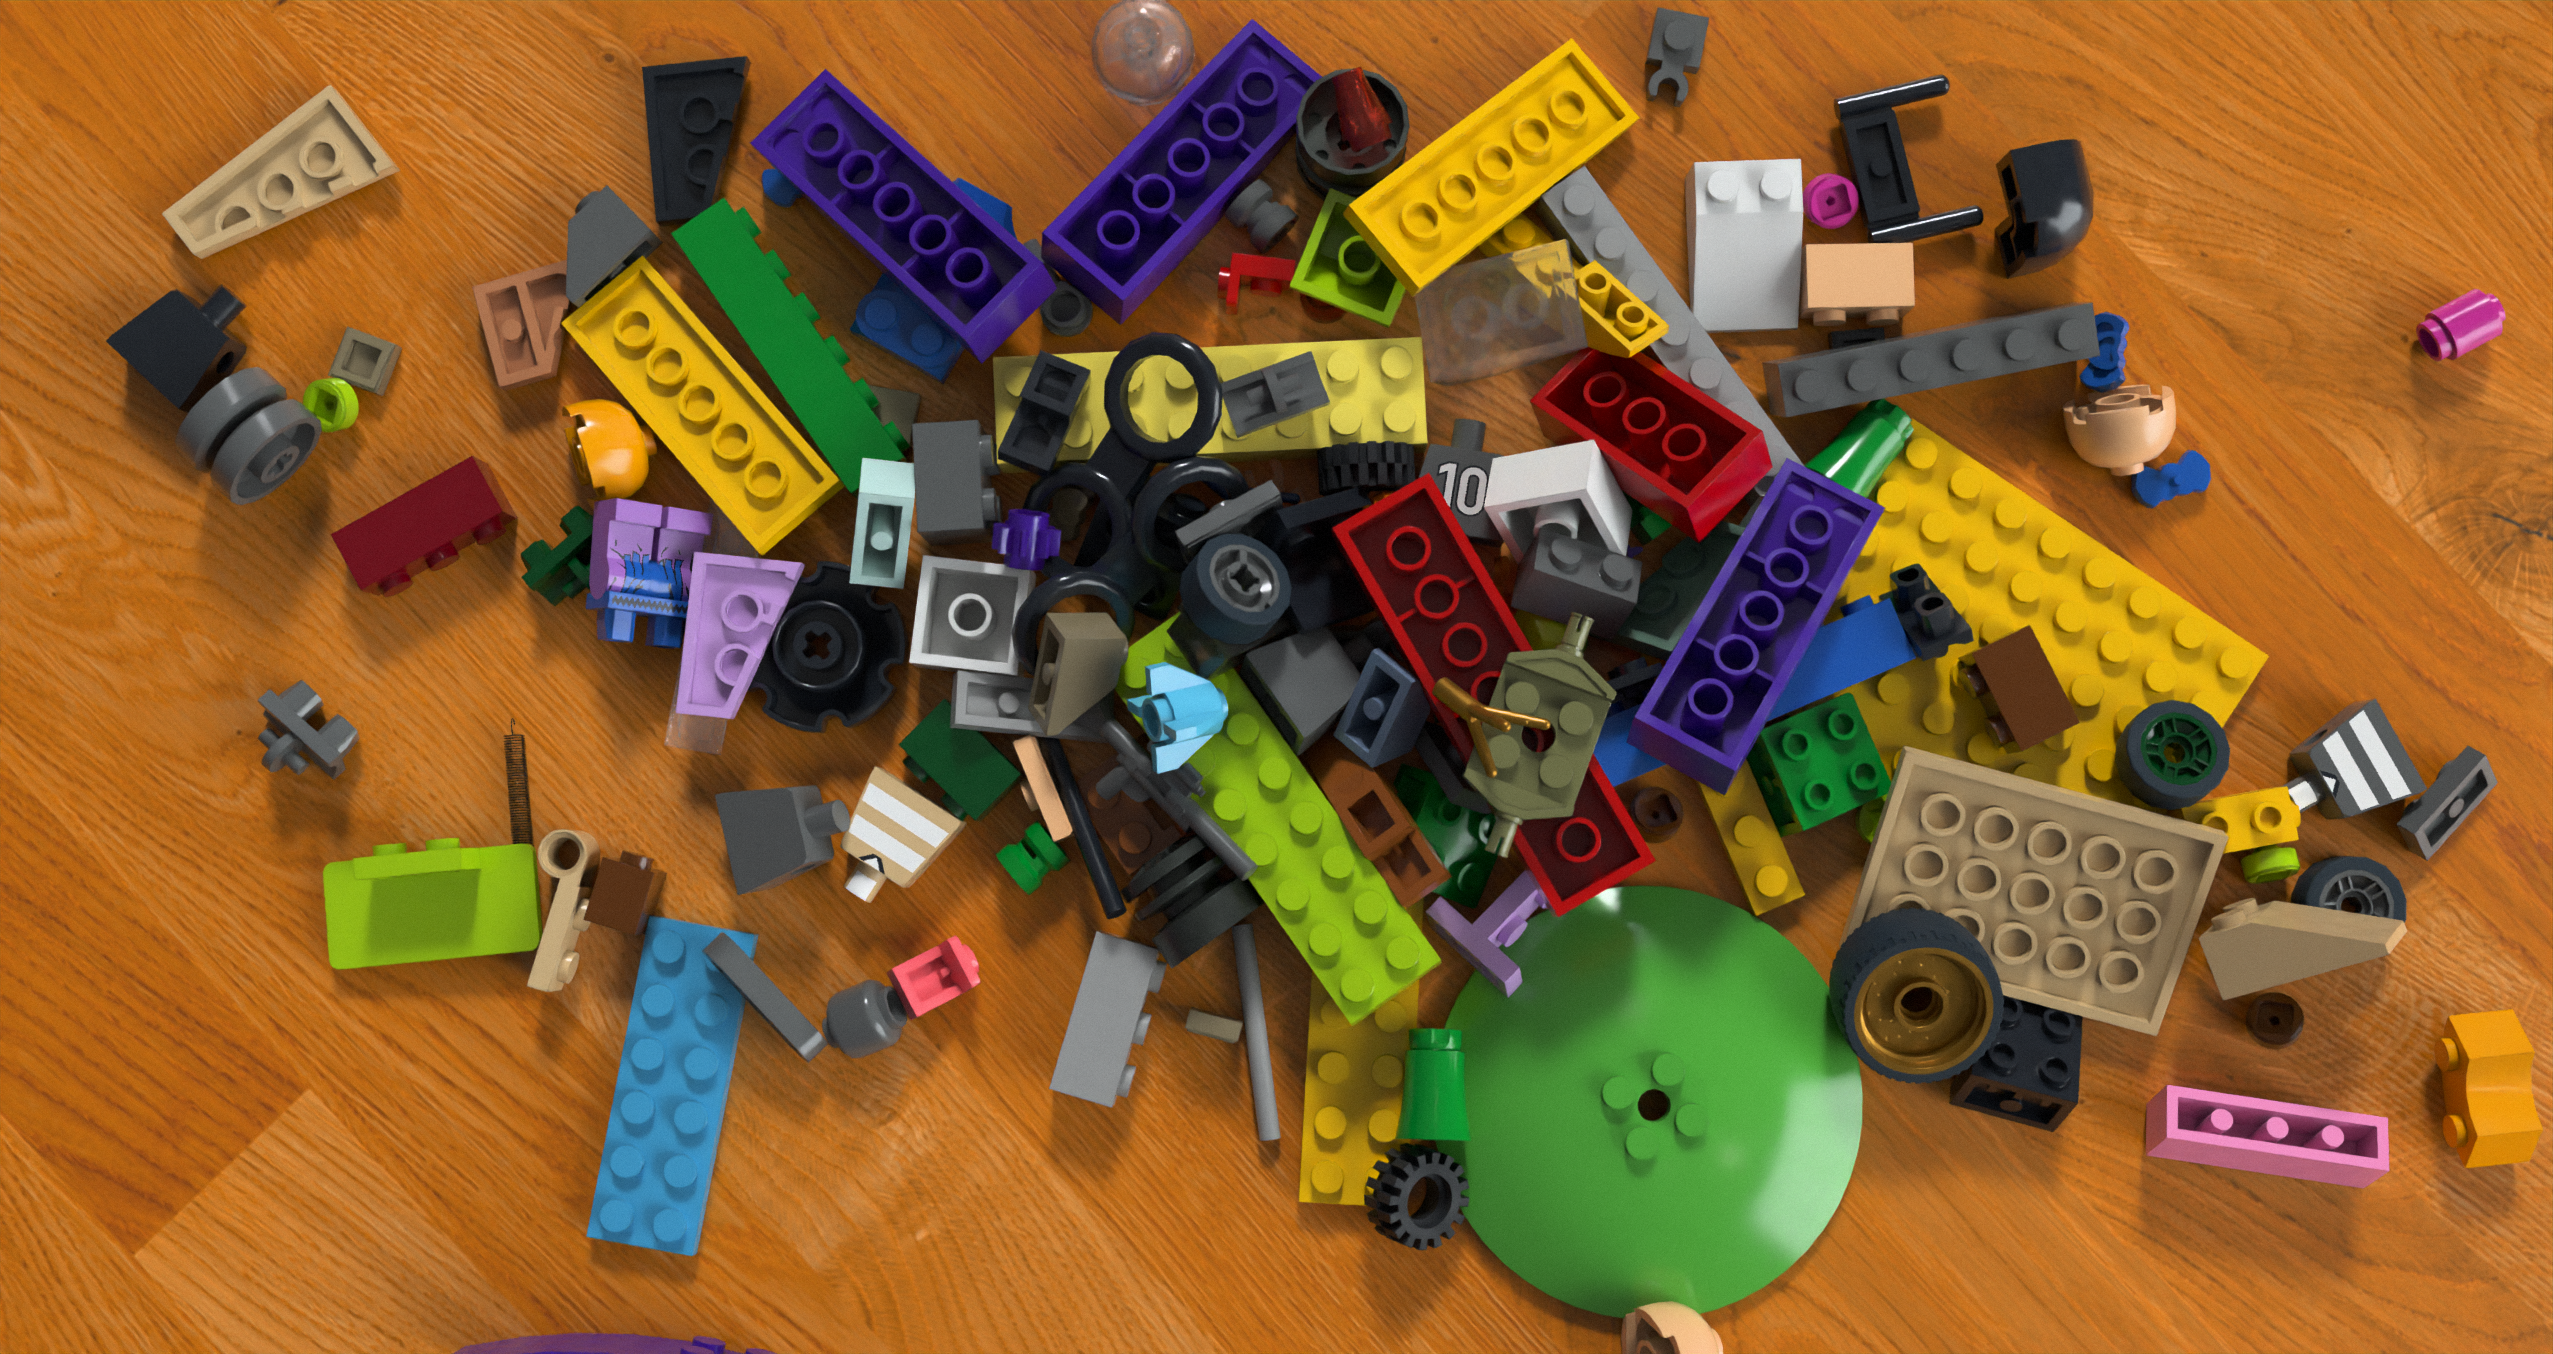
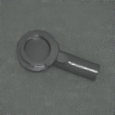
[1023,239,1093,337]

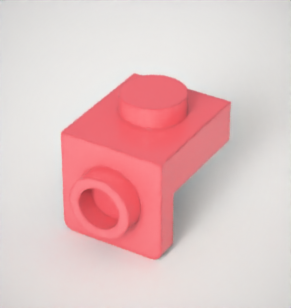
[886,935,981,1020]

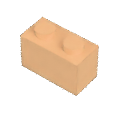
[1798,243,1915,327]

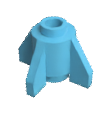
[1127,662,1228,774]

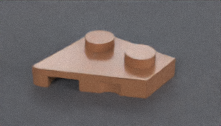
[472,260,571,391]

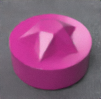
[1803,173,1859,229]

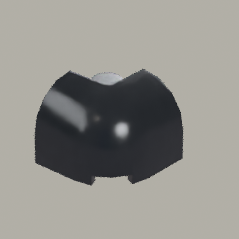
[1995,139,2094,279]

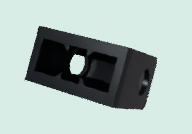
[106,284,247,413]

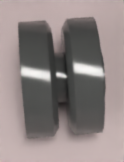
[175,367,322,505]

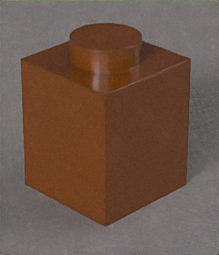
[583,850,667,935]

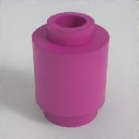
[2416,289,2506,362]

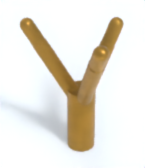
[1432,677,1551,778]

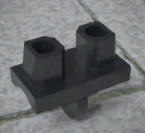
[1878,564,1974,662]

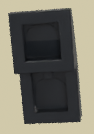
[998,350,1091,479]

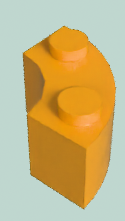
[2434,1009,2543,1168]

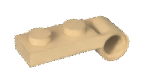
[527,829,600,992]

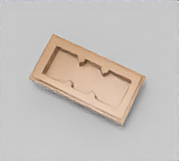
[1013,735,1074,843]

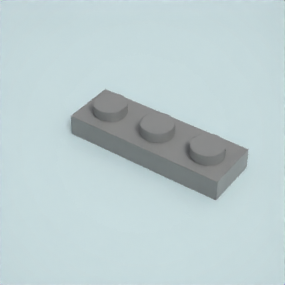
[950,670,1114,743]

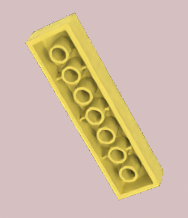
[993,337,1428,473]

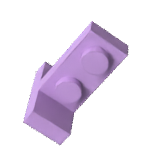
[1426,870,1547,998]

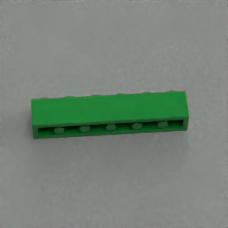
[671,198,911,500]

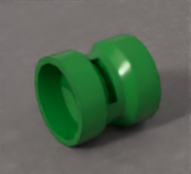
[995,820,1071,895]

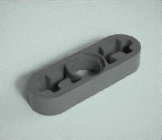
[702,932,828,1063]

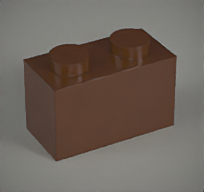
[1958,625,2080,754]

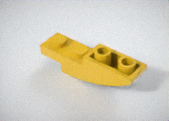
[1478,213,1669,358]

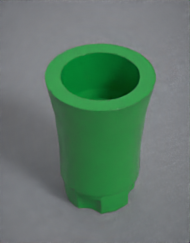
[1804,398,1914,498]
[1395,1028,1471,1141]

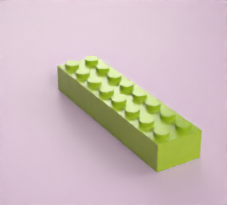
[1114,609,1442,1026]

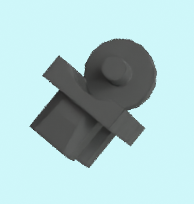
[1221,351,1330,438]
[258,680,360,780]

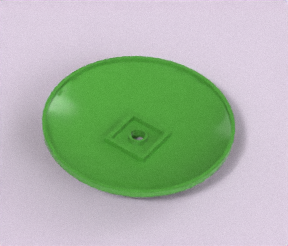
[1435,886,1863,1318]

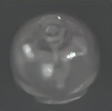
[1090,0,1196,106]

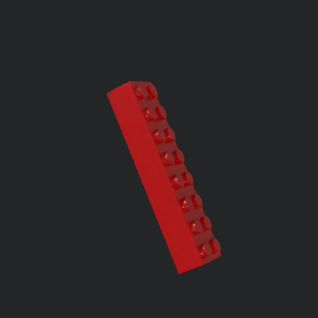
[1332,473,1656,917]

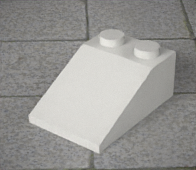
[1685,159,1803,333]

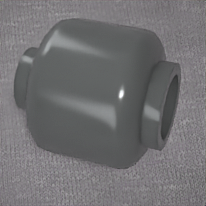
[822,980,907,1058]

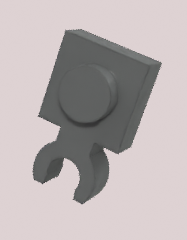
[1645,7,1709,107]

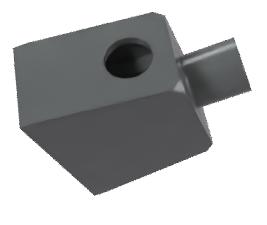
[1239,627,1375,757]
[715,785,850,895]

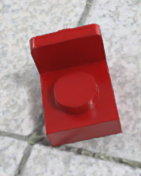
[1217,252,1296,315]

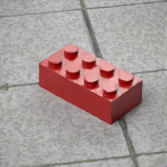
[1530,345,1773,543]

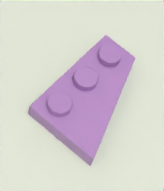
[676,552,805,719]

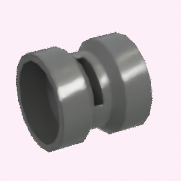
[1225,179,1299,254]

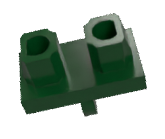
[521,506,594,606]

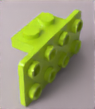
[323,838,543,970]

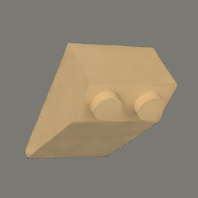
[2199,898,2407,1001]

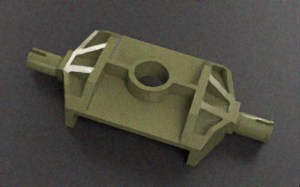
[1463,612,1617,858]

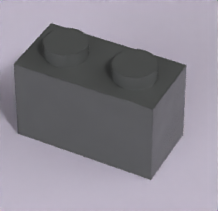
[1511,528,1642,640]

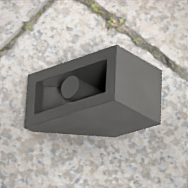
[566,185,663,308]

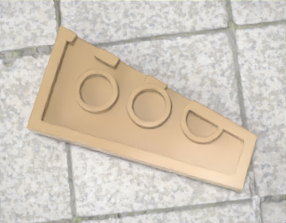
[162,85,400,259]

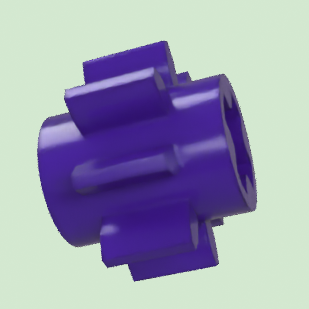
[992,509,1062,570]

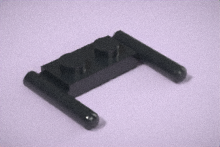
[1834,74,1984,243]

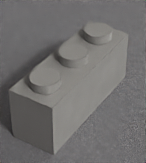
[1049,930,1167,1108]

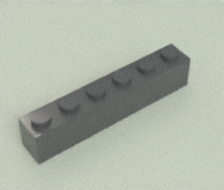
[1762,302,2100,417]

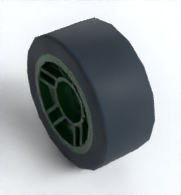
[2115,700,2230,810]

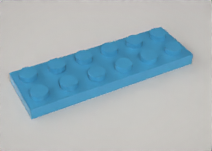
[586,916,759,1256]

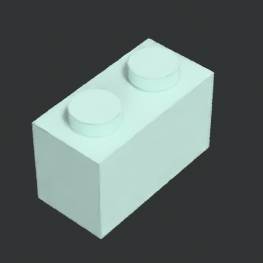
[849,458,915,589]

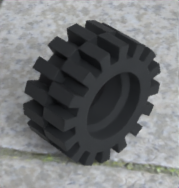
[1317,441,1415,497]
[1364,1143,1469,1250]

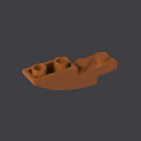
[1303,722,1452,908]

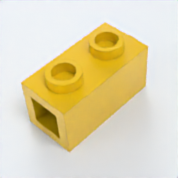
[2165,786,2301,854]

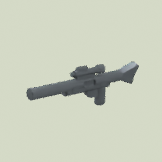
[1073,697,1258,881]

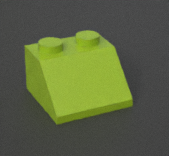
[1290,188,1407,328]

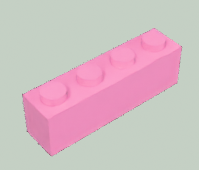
[2146,1085,2389,1188]

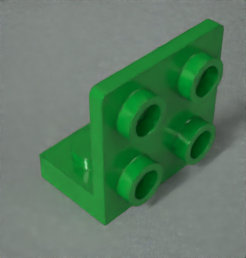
[1746,693,1891,837]
[1371,763,1502,909]

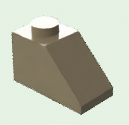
[1028,612,1128,736]

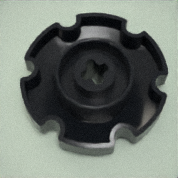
[747,561,909,733]

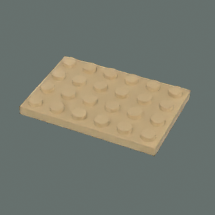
[1839,745,2228,1036]

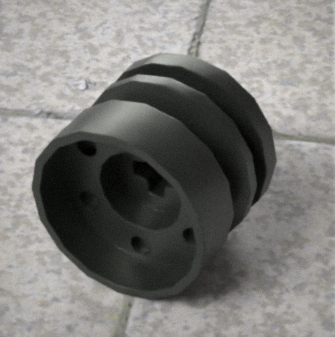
[1295,68,1409,201]
[1120,834,1265,968]

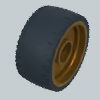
[1829,908,2004,1084]

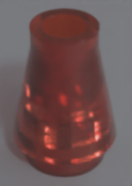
[1331,66,1393,152]

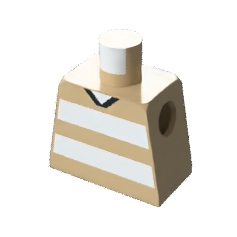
[840,766,967,903]

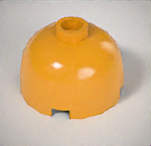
[562,399,657,510]

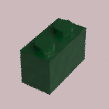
[898,698,1026,822]

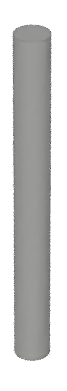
[1231,923,1281,1141]

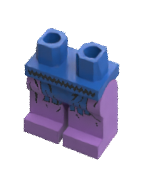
[586,498,713,649]

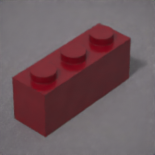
[330,456,518,597]

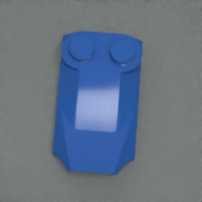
[850,178,1017,385]

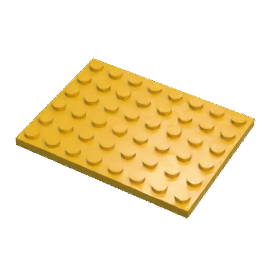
[1783,418,2269,815]

